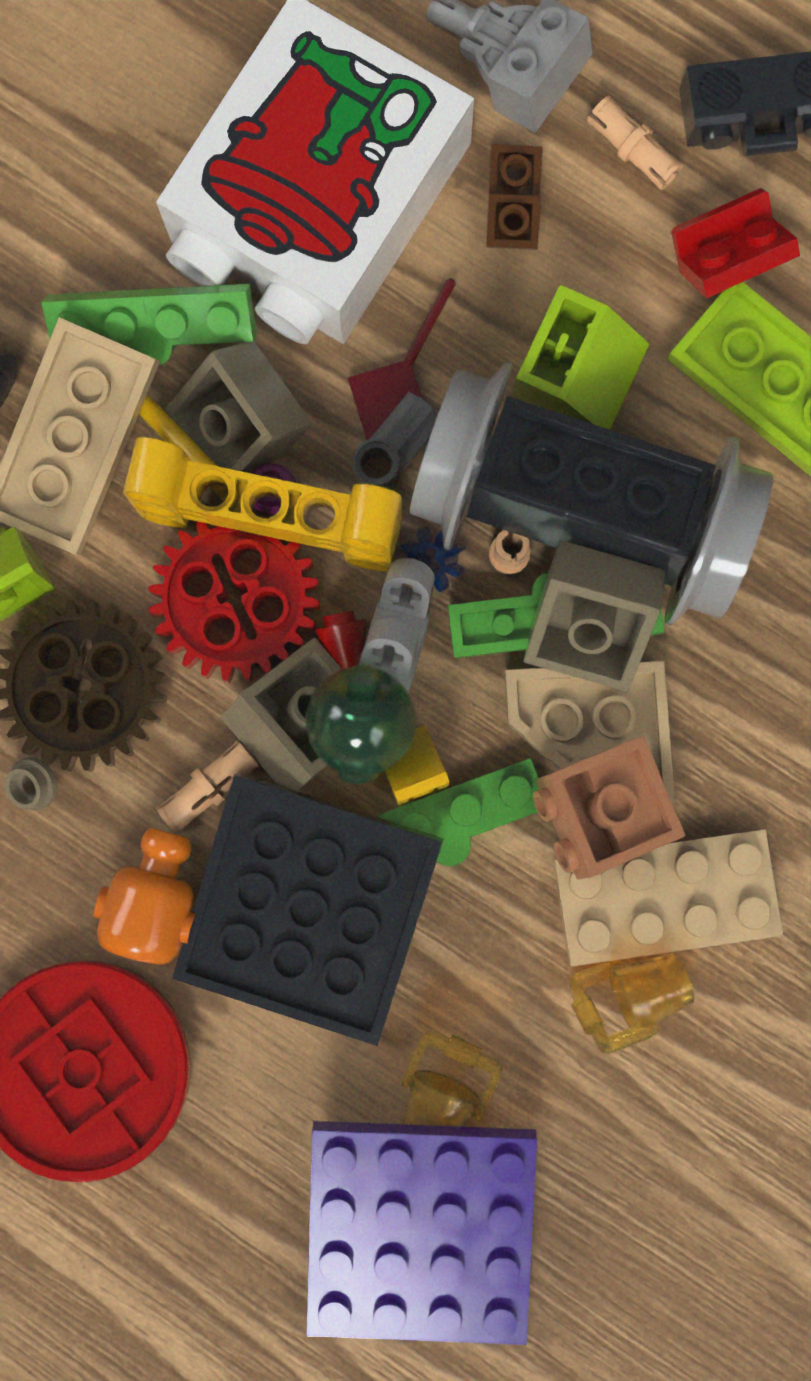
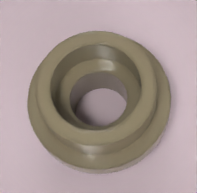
[5,757,57,810]

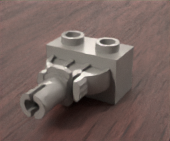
[427,0,593,133]

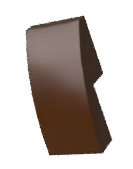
[486,144,543,250]

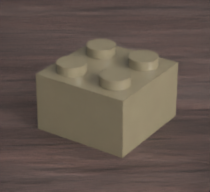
[523,540,666,692]

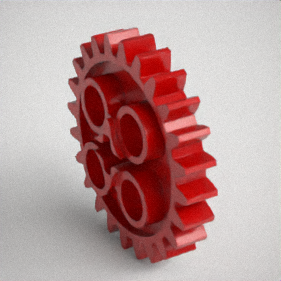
[148,515,320,684]

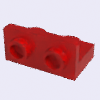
[671,188,800,299]

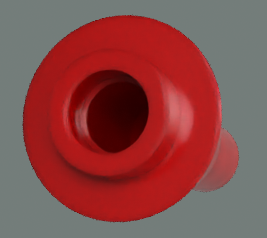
[315,610,366,696]

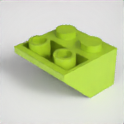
[512,285,650,430]

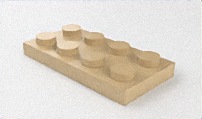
[0,317,160,555]
[553,829,783,967]

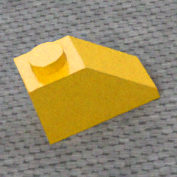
[375,721,450,807]

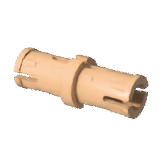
[587,96,684,190]
[156,740,259,834]

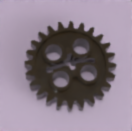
[0,600,168,772]

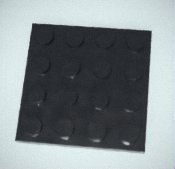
[172,772,444,1046]

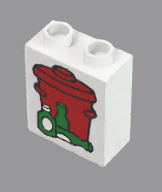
[156,0,474,344]

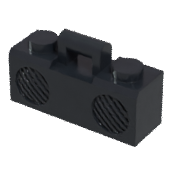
[679,51,811,157]

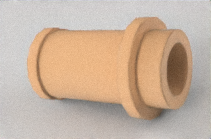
[489,530,530,574]

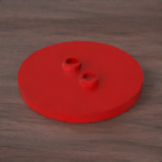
[0,960,191,1183]

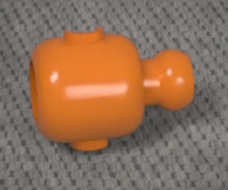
[94,827,196,965]

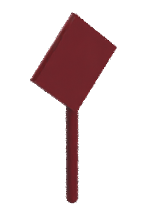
[347,278,456,440]

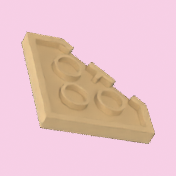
[504,661,676,811]

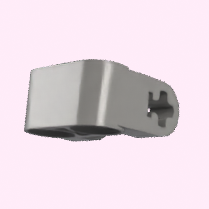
[355,558,435,698]

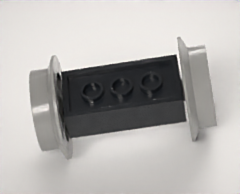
[410,361,773,625]

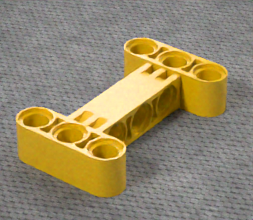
[123,437,403,572]

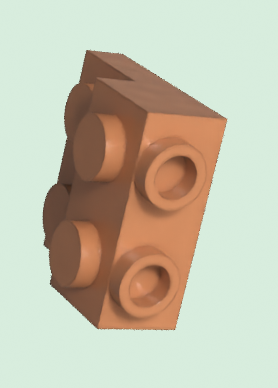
[533,735,686,880]

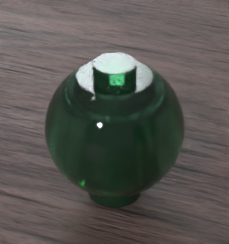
[305,665,416,784]

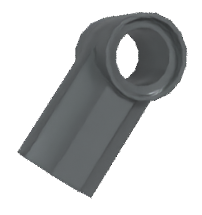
[352,392,438,490]

